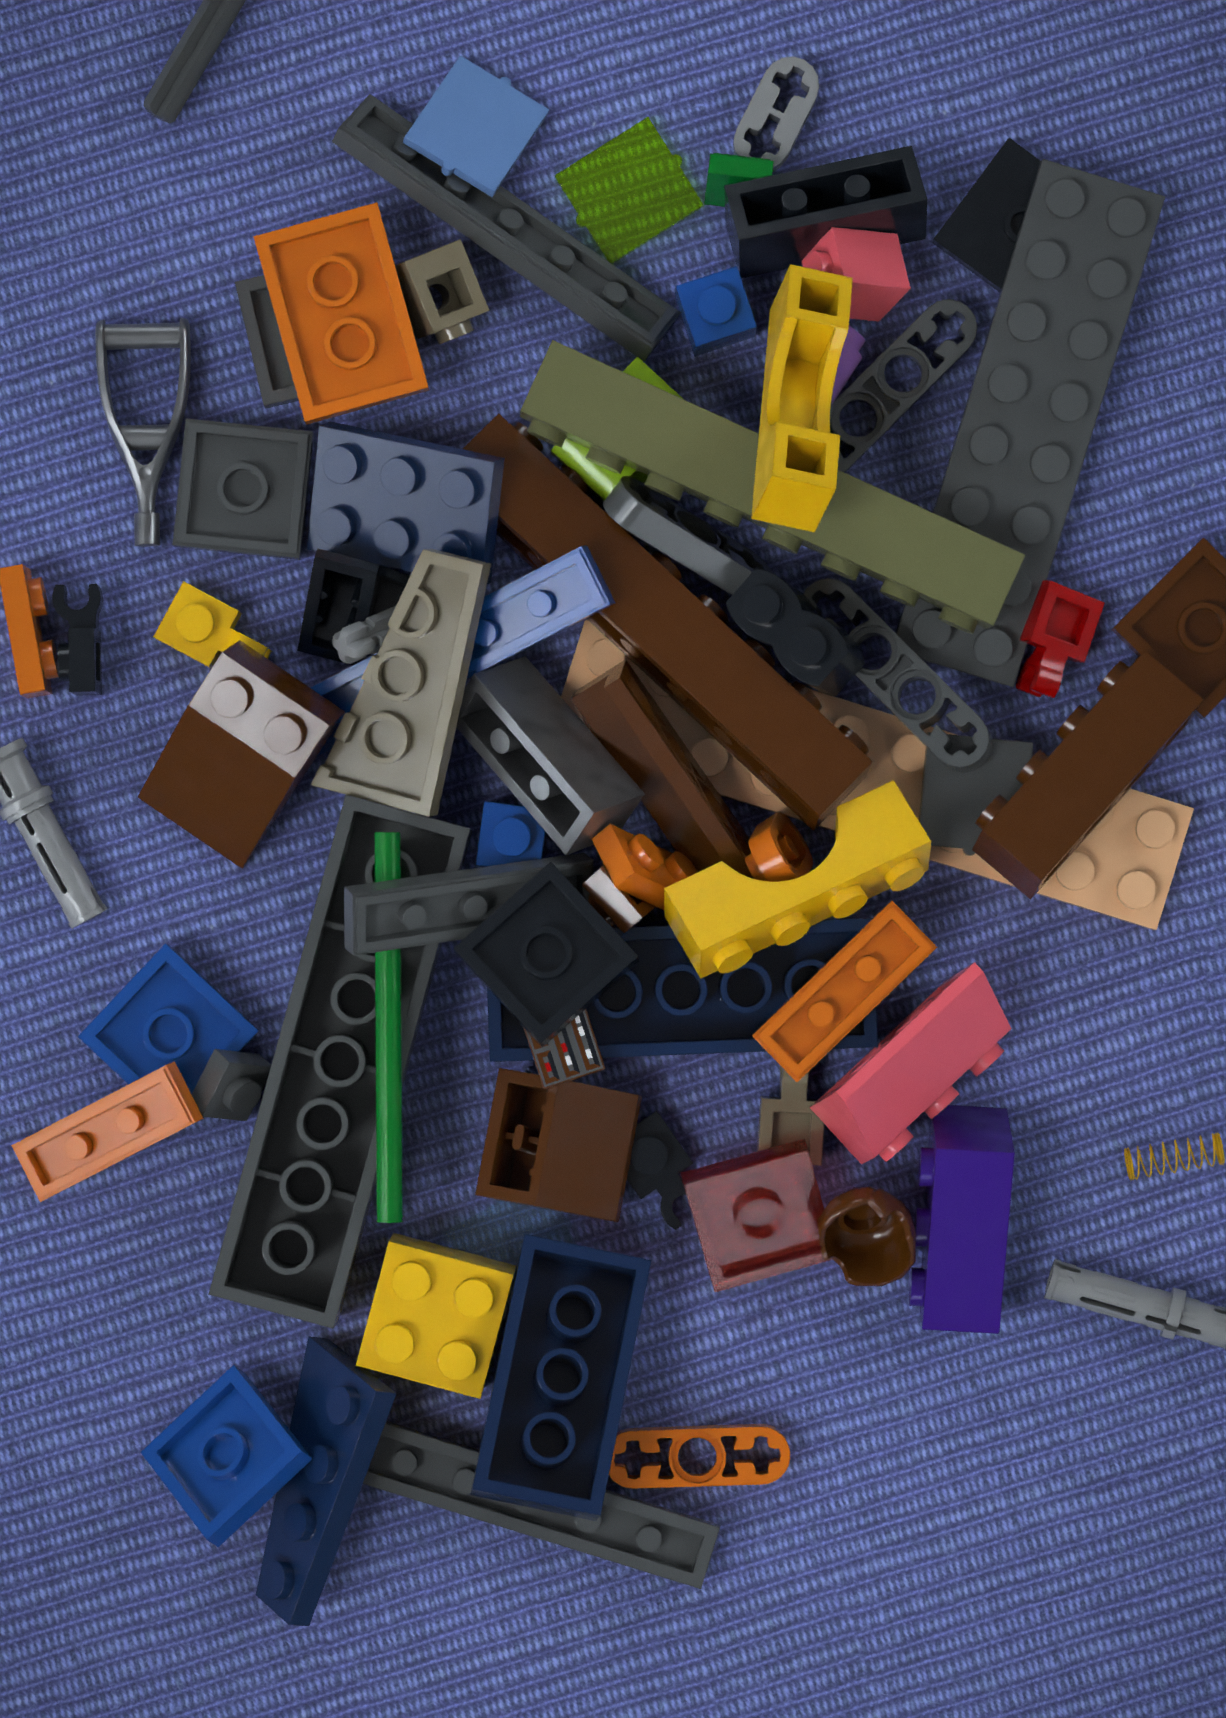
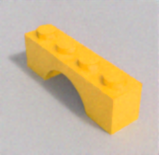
[751,264,853,532]
[664,780,931,979]

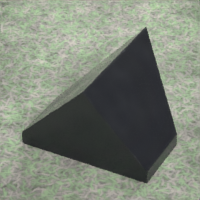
[297,548,410,665]

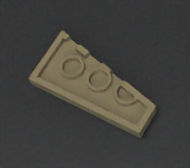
[311,549,491,817]

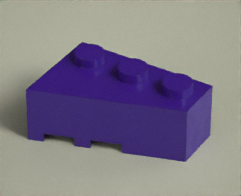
[909,1105,1015,1334]

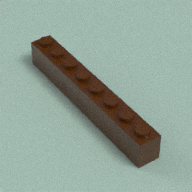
[463,413,873,831]

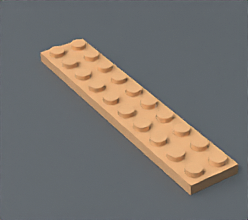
[561,619,1194,930]

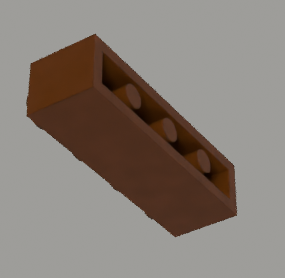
[972,650,1204,900]

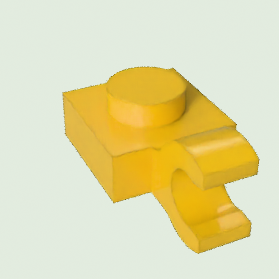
[153,581,272,668]

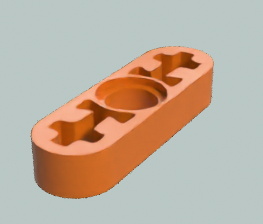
[609,1424,790,1489]

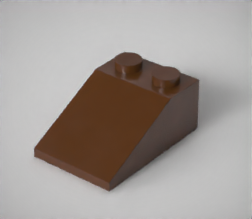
[138,640,345,869]

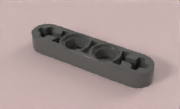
[830,299,977,473]
[803,578,993,773]

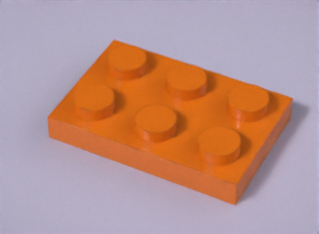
[253,202,430,425]

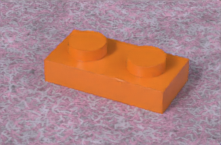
[0,564,59,698]
[592,823,698,910]

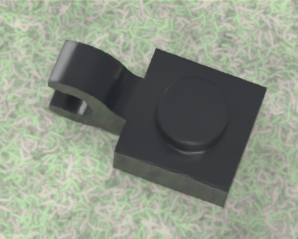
[52,584,103,696]

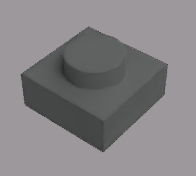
[192,1049,271,1121]

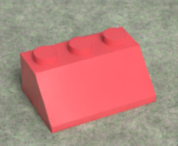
[810,962,1012,1164]

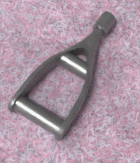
[95,318,191,547]

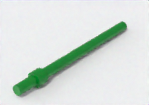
[374,832,403,1223]

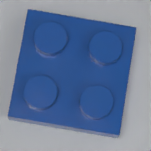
[78,943,260,1094]
[141,1365,312,1547]

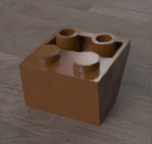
[475,1068,642,1222]

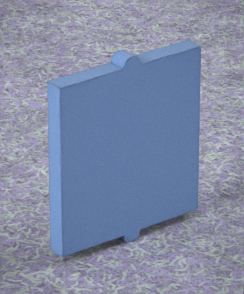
[403,55,549,197]

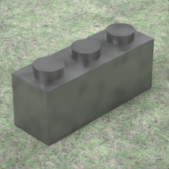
[456,656,645,855]

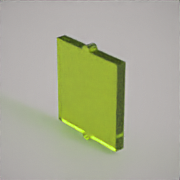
[554,117,704,264]

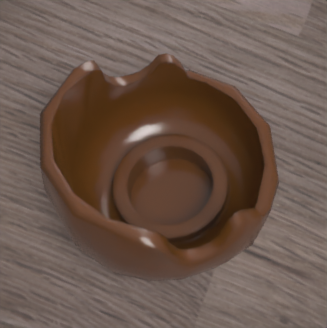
[817,1186,916,1286]

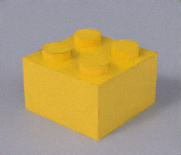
[355,1232,516,1399]

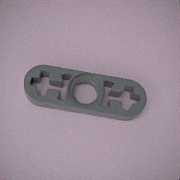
[603,476,773,595]

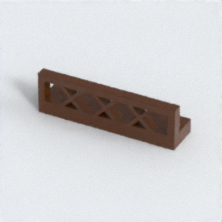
[571,659,754,879]

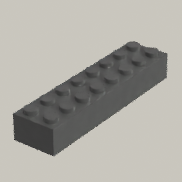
[208,795,472,1329]

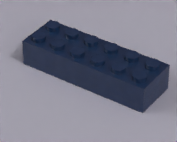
[487,918,878,1062]

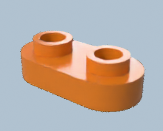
[745,811,813,882]

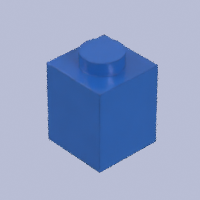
[675,266,757,357]
[476,801,547,867]

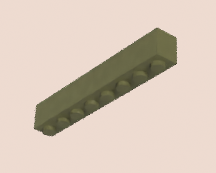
[520,340,1025,634]

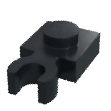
[627,1110,709,1230]

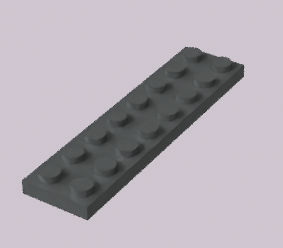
[890,159,1166,687]

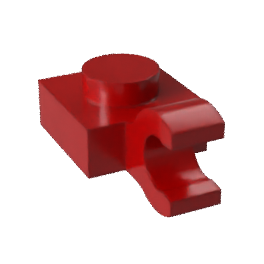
[1016,580,1105,698]

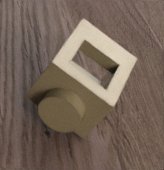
[395,239,490,344]

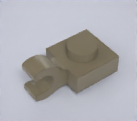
[756,1066,824,1166]

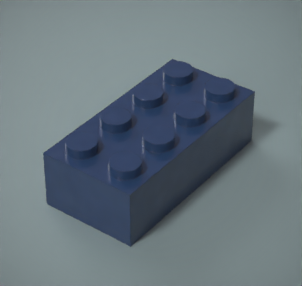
[470,1234,652,1521]

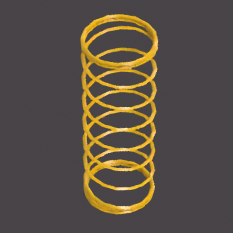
[1124,1132,1225,1181]

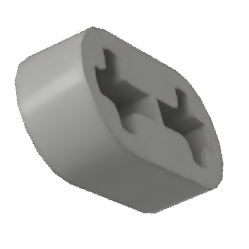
[733,56,819,173]

